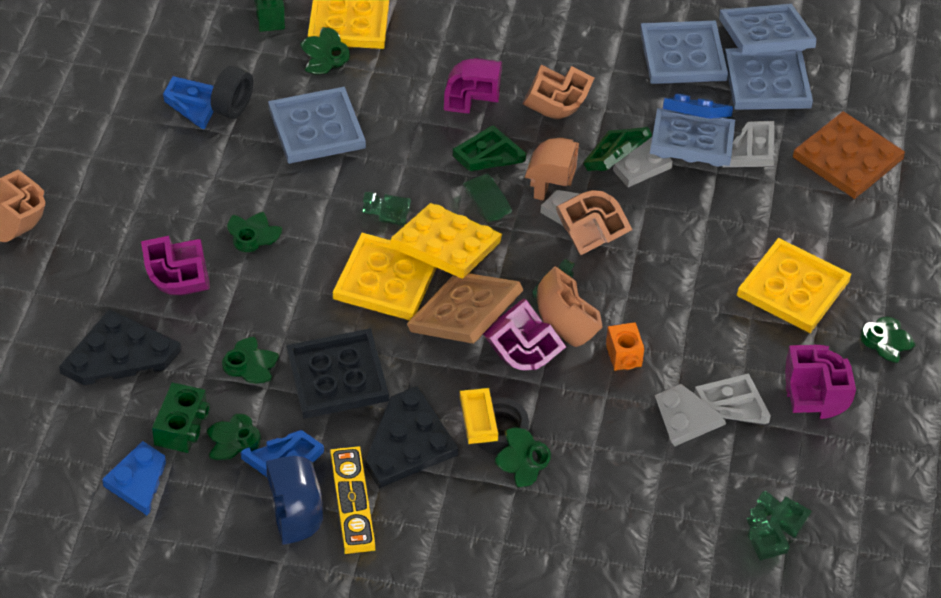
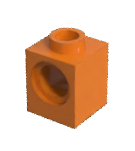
[606,322,645,371]

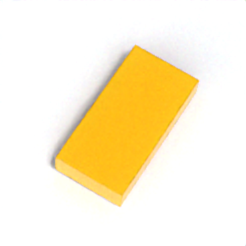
[460,388,498,444]

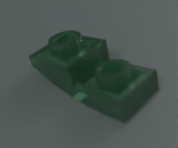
[463,173,512,222]

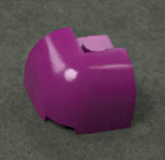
[444,58,502,114]
[141,236,210,296]
[483,299,566,371]
[785,345,856,419]

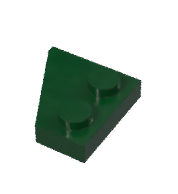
[452,125,527,171]
[583,127,652,171]

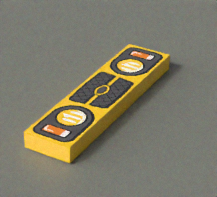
[330,446,375,554]

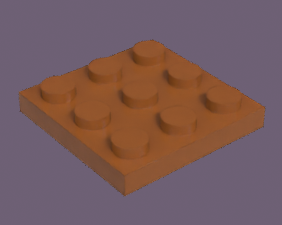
[793,111,905,199]

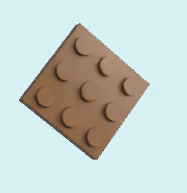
[407,273,523,344]

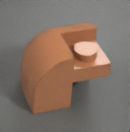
[523,65,594,119]
[525,138,579,200]
[0,170,46,242]
[556,190,632,255]
[537,266,602,347]

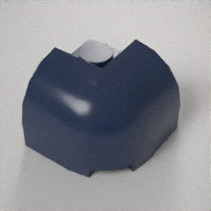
[266,456,323,545]

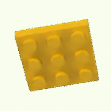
[308,0,390,49]
[390,203,502,279]
[333,233,437,320]
[737,238,851,333]

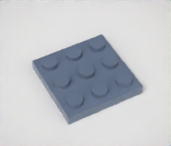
[719,4,816,55]
[640,21,728,84]
[724,48,813,110]
[268,87,366,164]
[650,108,735,167]

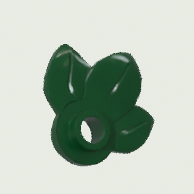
[300,27,350,75]
[227,212,282,252]
[861,317,915,363]
[222,337,279,384]
[207,414,261,460]
[495,428,551,487]

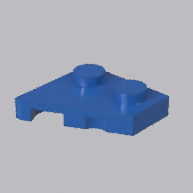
[163,76,214,129]
[663,94,733,119]
[241,430,324,477]
[102,441,166,515]

